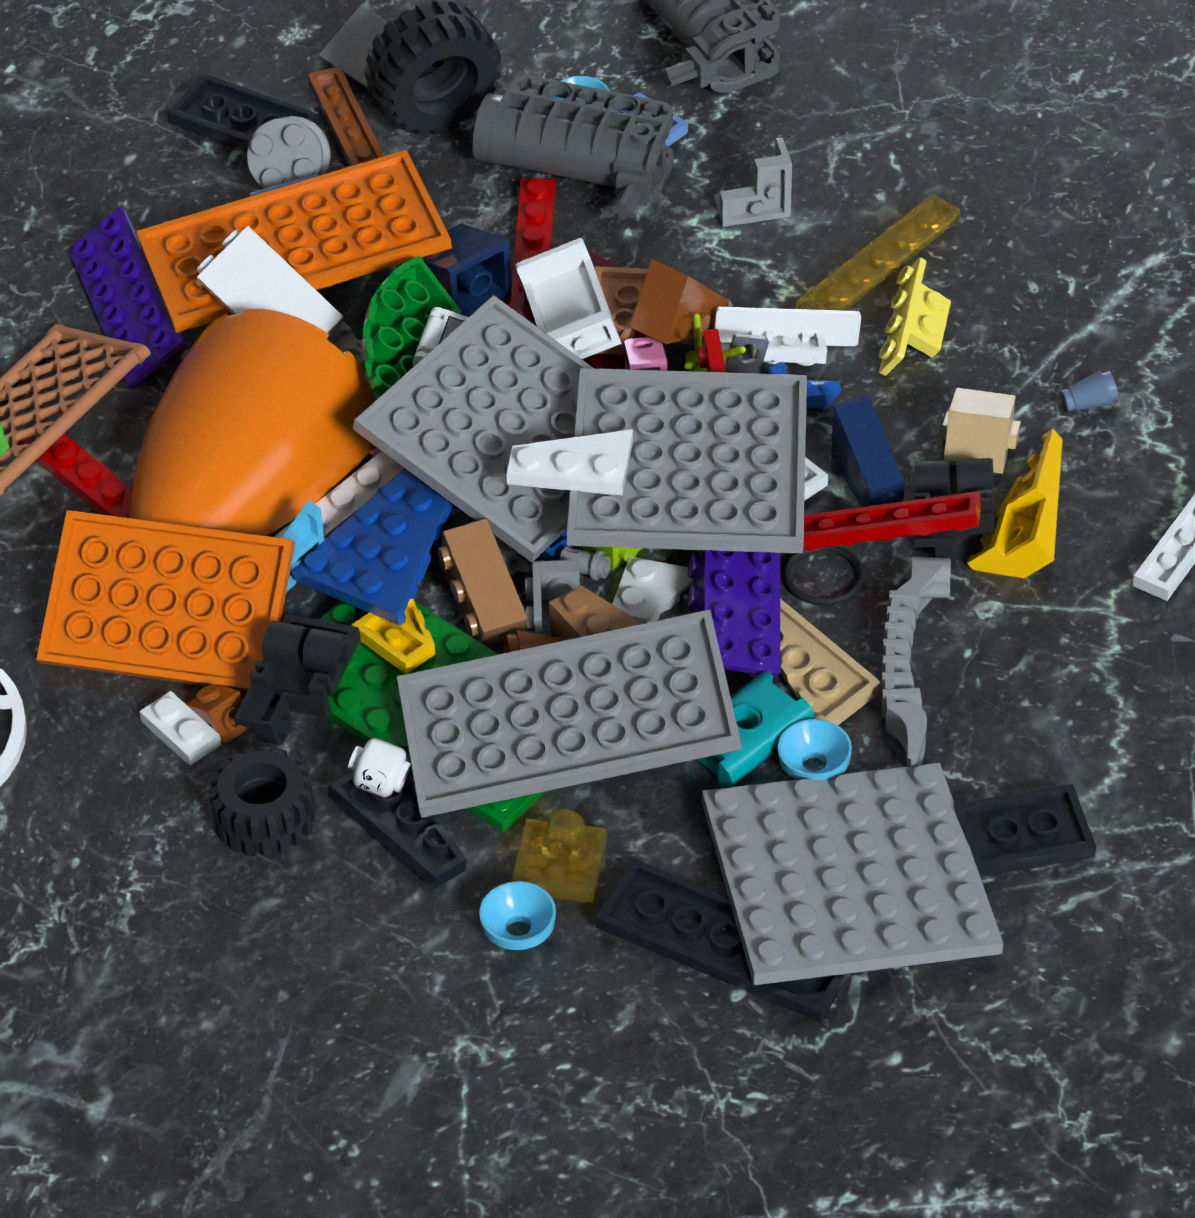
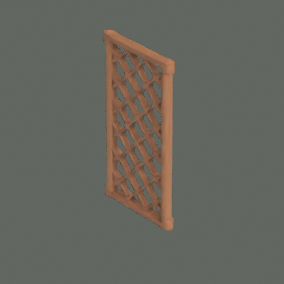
[0,324,151,497]

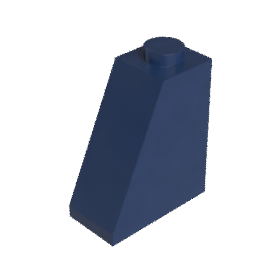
[831,395,905,507]

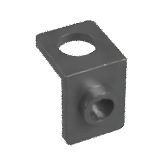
[721,334,769,374]

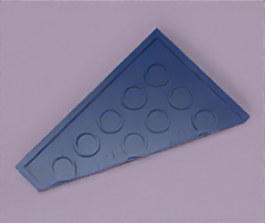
[291,468,454,625]

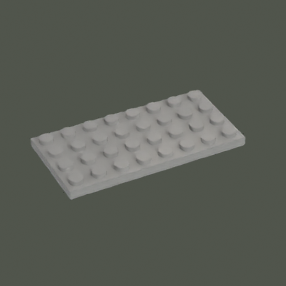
[397,610,742,817]

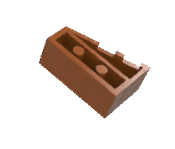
[630,259,729,344]

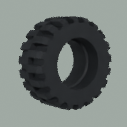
[365,0,502,135]

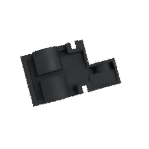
[914,458,994,566]
[234,614,361,745]

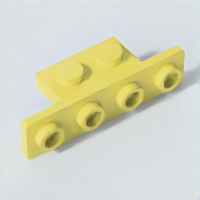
[879,257,951,376]

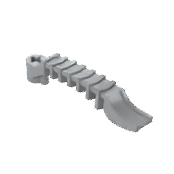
[881,556,951,767]

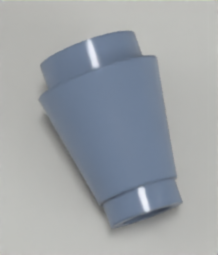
[1061,371,1119,412]

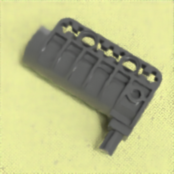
[644,0,781,93]
[473,75,674,220]

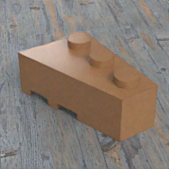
[437,518,528,646]

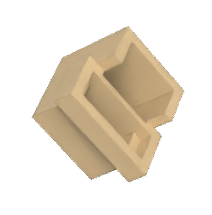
[941,388,1021,474]

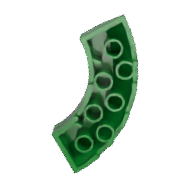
[363,256,462,400]

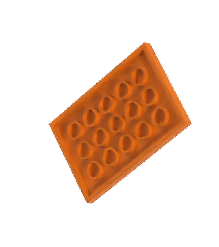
[36,510,295,692]

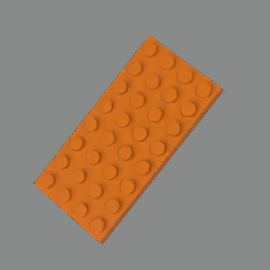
[136,150,452,333]

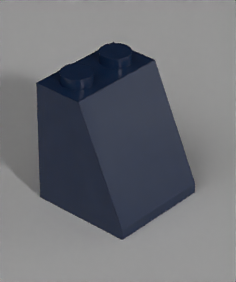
[422,223,512,317]

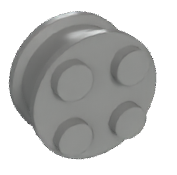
[247,116,331,189]

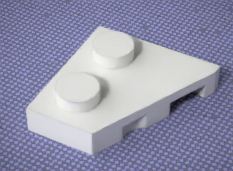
[612,556,694,624]

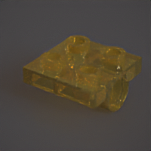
[511,809,607,903]

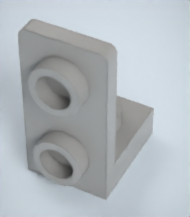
[525,560,580,634]

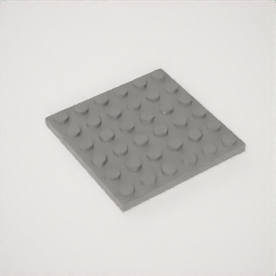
[353,295,594,562]
[567,368,807,553]
[702,763,1003,985]

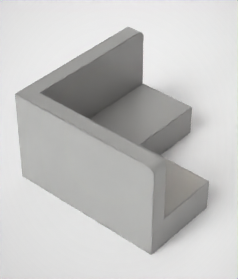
[714,137,792,227]

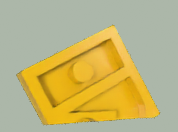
[352,599,435,674]

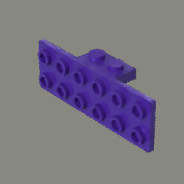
[69,207,186,387]
[687,550,781,678]

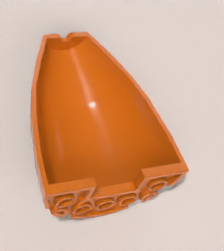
[130,309,376,536]

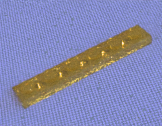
[795,194,960,311]

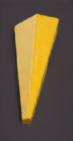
[967,429,1063,579]

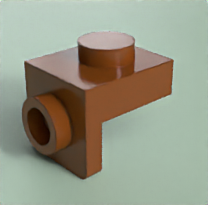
[186,684,251,744]

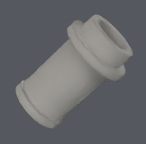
[559,546,611,581]

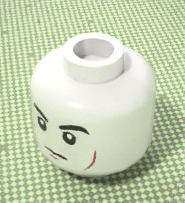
[348,738,411,798]

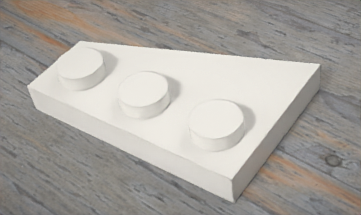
[506,429,633,496]

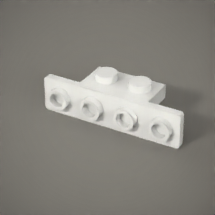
[714,307,861,366]

